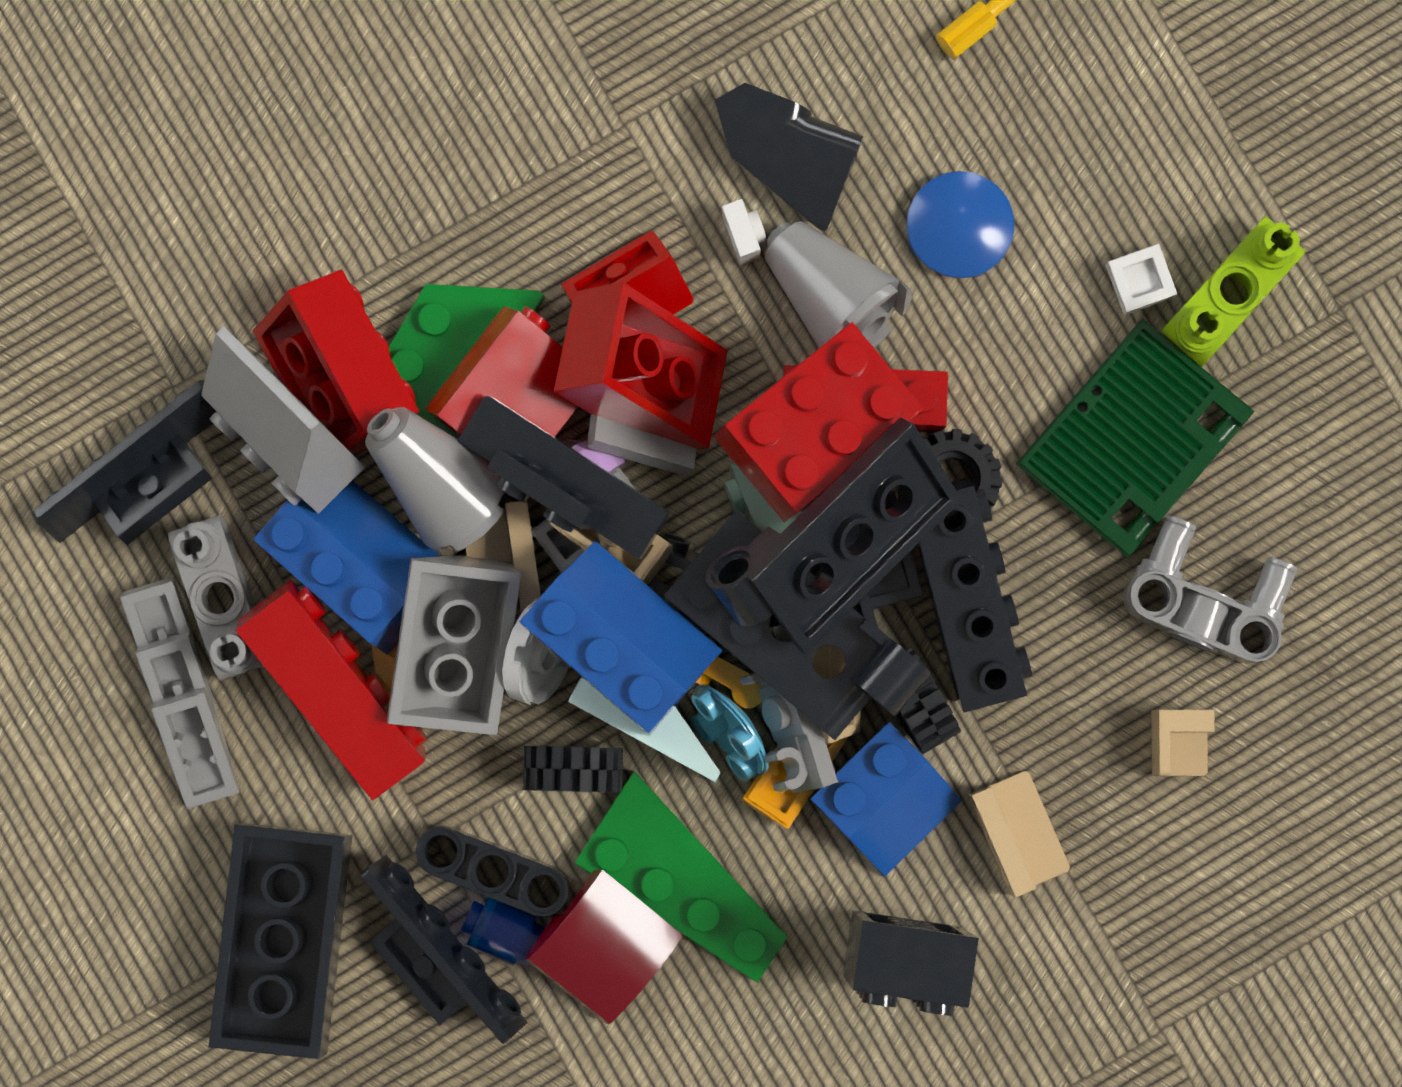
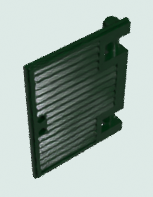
[1016,318,1255,559]

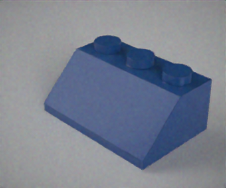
[253,480,439,655]
[519,541,723,736]

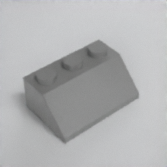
[201,326,365,514]
[387,555,522,735]

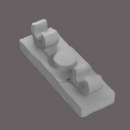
[732,625,838,794]

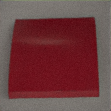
[525,870,683,1024]

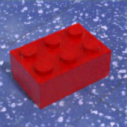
[713,322,924,523]

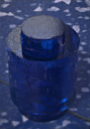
[460,897,546,967]

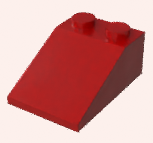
[553,282,728,450]

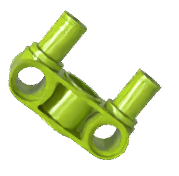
[1161,215,1306,367]

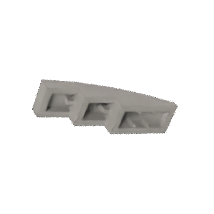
[120,576,239,809]

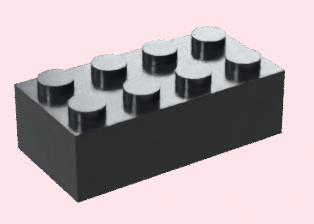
[208,823,353,1059]
[843,910,979,1016]

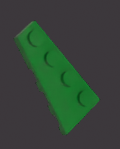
[575,771,787,983]

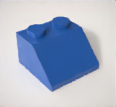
[809,722,962,877]

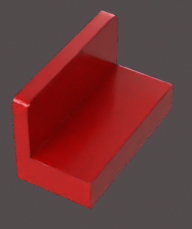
[560,230,694,315]

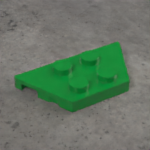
[389,284,545,439]

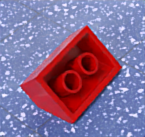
[253,269,420,457]

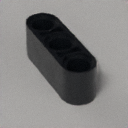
[416,826,570,916]

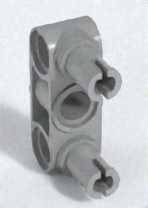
[168,514,263,681]
[1123,515,1298,664]

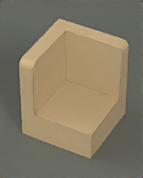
[1151,710,1215,776]

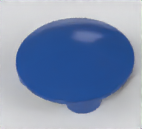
[907,171,1014,278]

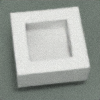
[722,199,767,266]
[1105,244,1177,315]

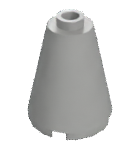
[765,221,912,348]
[365,407,511,554]

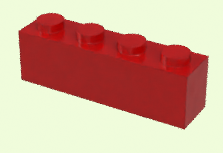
[235,580,427,801]

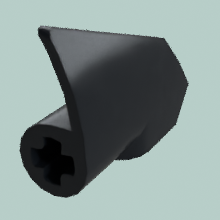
[715,83,864,232]

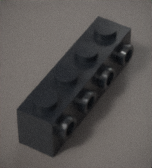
[917,478,1032,713]

